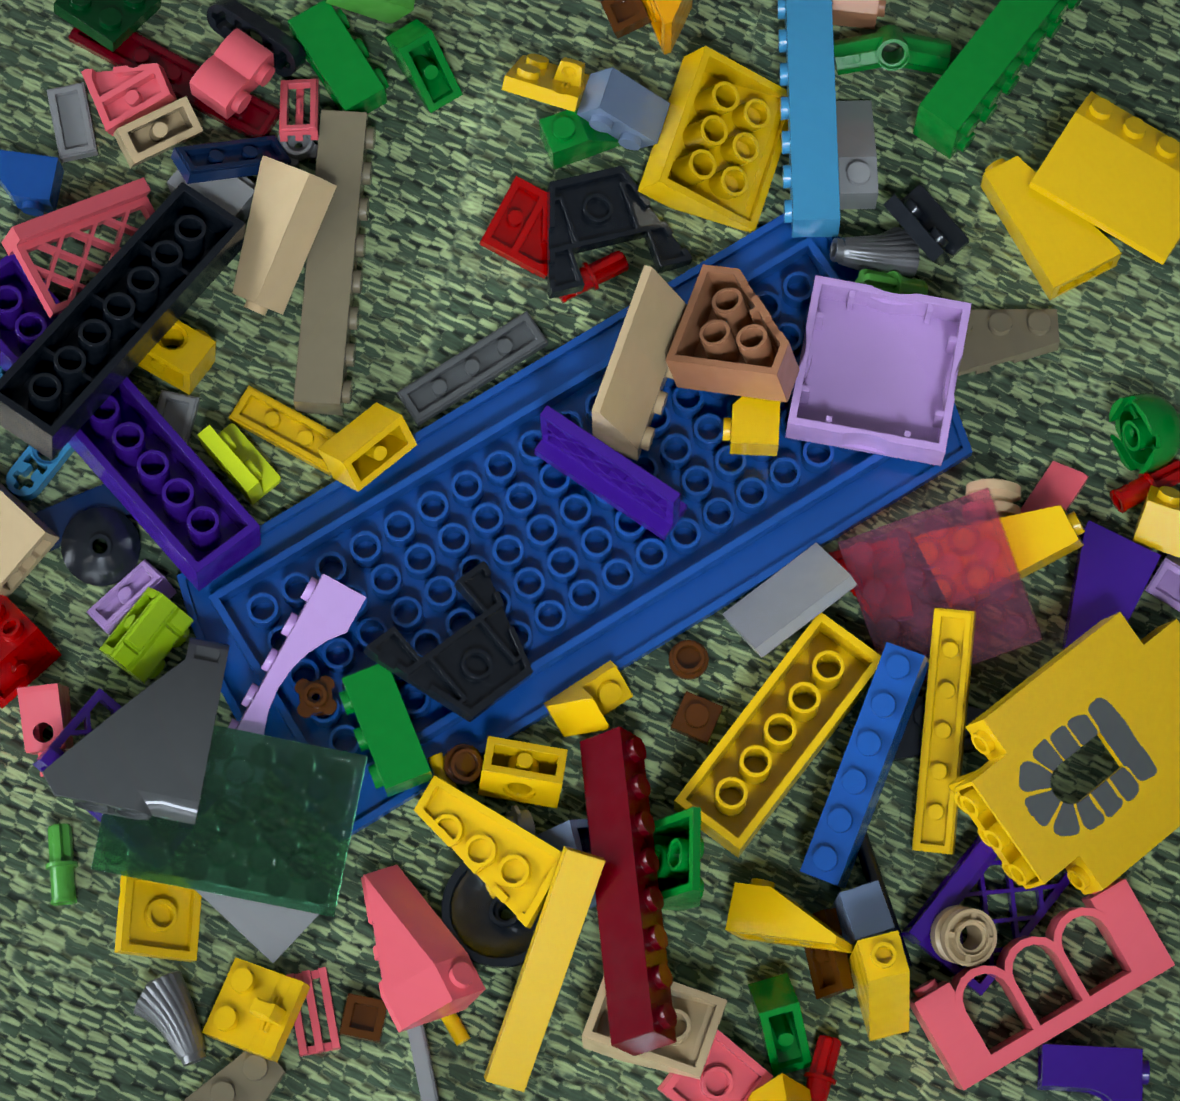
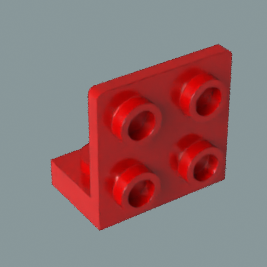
[0,595,61,709]

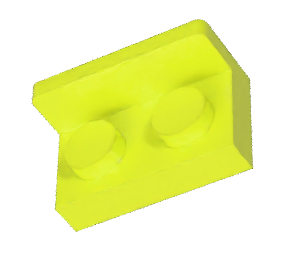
[197,423,281,505]

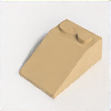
[582,976,727,1079]

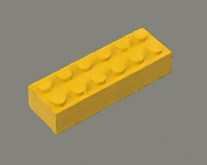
[674,613,881,858]

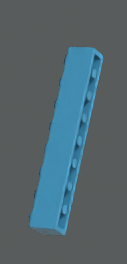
[777,0,840,238]

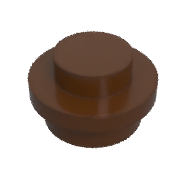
[669,640,709,680]
[443,744,483,784]

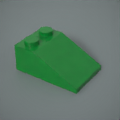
[653,807,704,911]

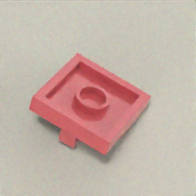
[657,1030,773,1101]

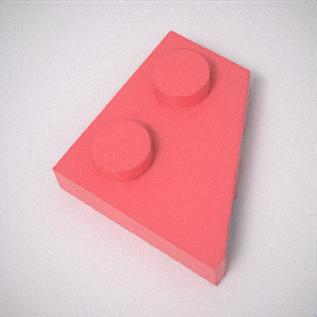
[81,63,177,136]

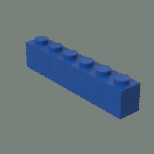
[800,642,929,889]

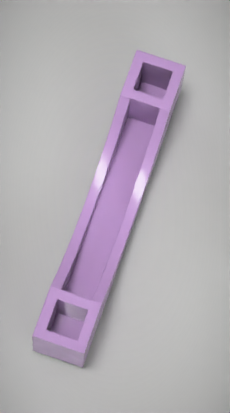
[204,573,366,811]

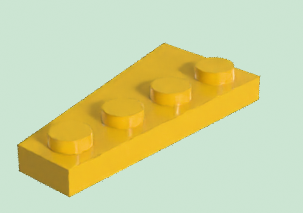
[414,775,562,929]

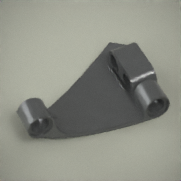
[42,637,230,824]

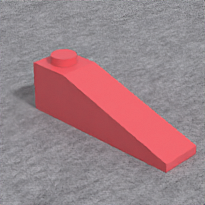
[361,864,486,1033]

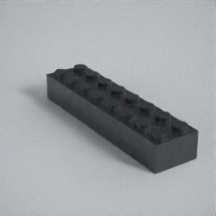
[0,182,245,460]

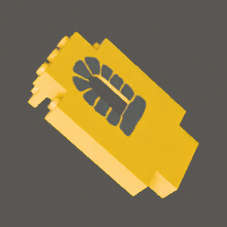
[948,612,1180,895]

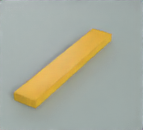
[912,608,976,855]
[484,846,605,1092]

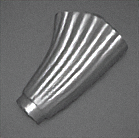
[830,227,920,278]
[134,971,206,1067]

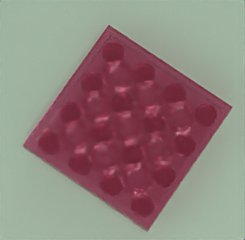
[838,488,1044,683]

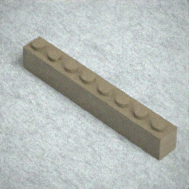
[293,110,376,415]

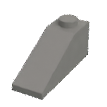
[836,100,878,210]

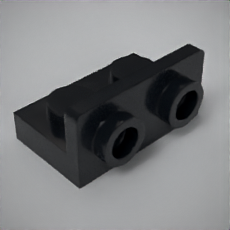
[883,185,970,267]

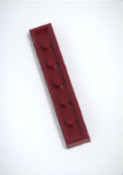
[68,27,280,138]

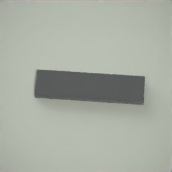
[396,311,548,427]

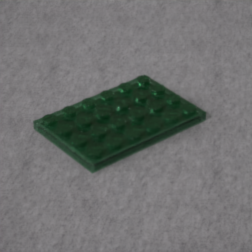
[91,725,368,917]

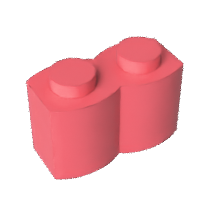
[189,28,275,119]

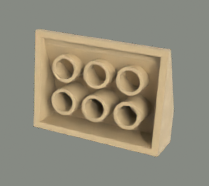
[592,265,687,461]

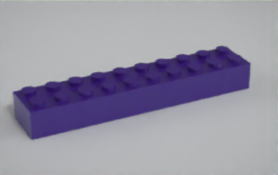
[0,254,261,591]

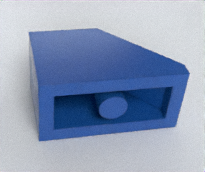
[0,150,64,216]

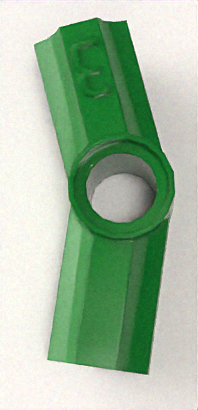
[834,25,952,75]

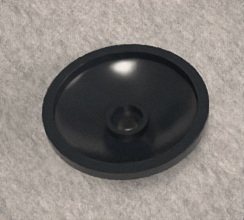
[441,862,542,968]

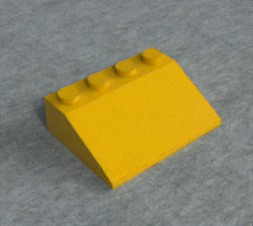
[638,46,788,233]
[1028,91,1180,265]

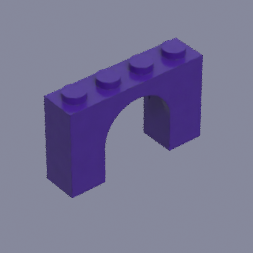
[1037,1044,1150,1101]

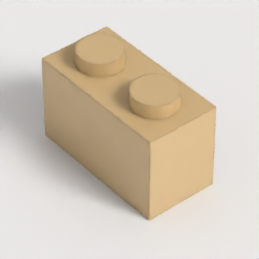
[113,96,203,169]

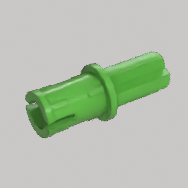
[855,269,928,295]
[45,823,78,906]

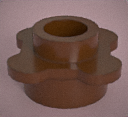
[295,676,337,718]

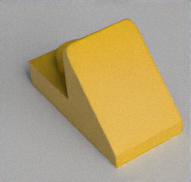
[544,660,633,737]

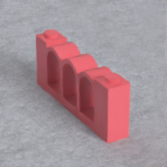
[910,878,1175,1090]

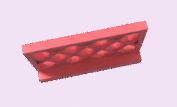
[1,177,155,318]

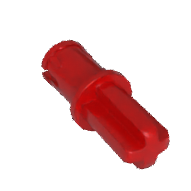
[559,251,629,303]
[1110,459,1180,513]
[804,1035,842,1101]

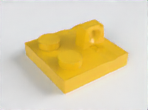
[501,54,589,112]
[114,869,202,962]
[202,957,310,1063]

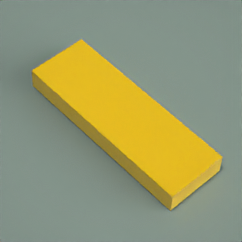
[229,385,337,476]

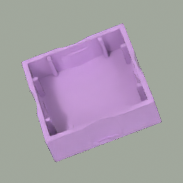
[785,275,972,466]

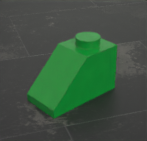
[385,19,463,113]
[539,107,621,170]
[748,973,812,1077]

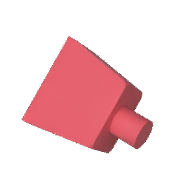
[17,683,73,777]

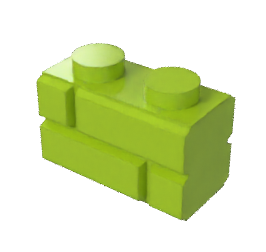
[99,587,194,684]

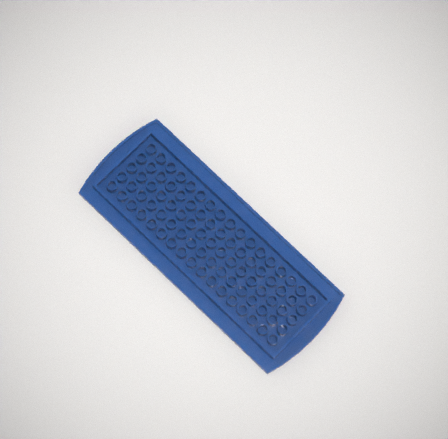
[176,214,973,843]

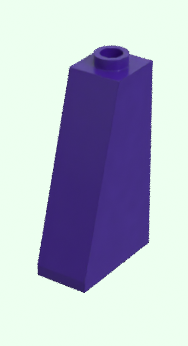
[1062,520,1161,650]

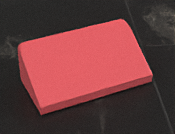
[1021,461,1089,513]

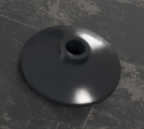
[61,507,141,586]

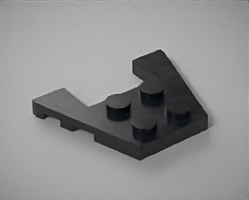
[547,165,693,299]
[364,561,533,722]

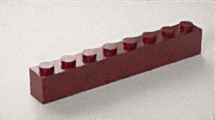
[580,726,677,1056]

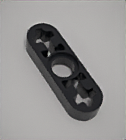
[207,0,306,77]

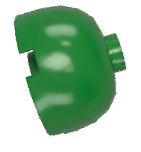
[1109,393,1180,474]

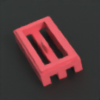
[279,78,320,142]
[286,967,341,1057]

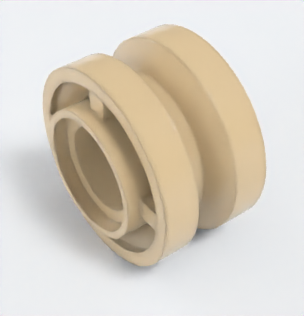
[964,478,1022,523]
[930,905,997,967]

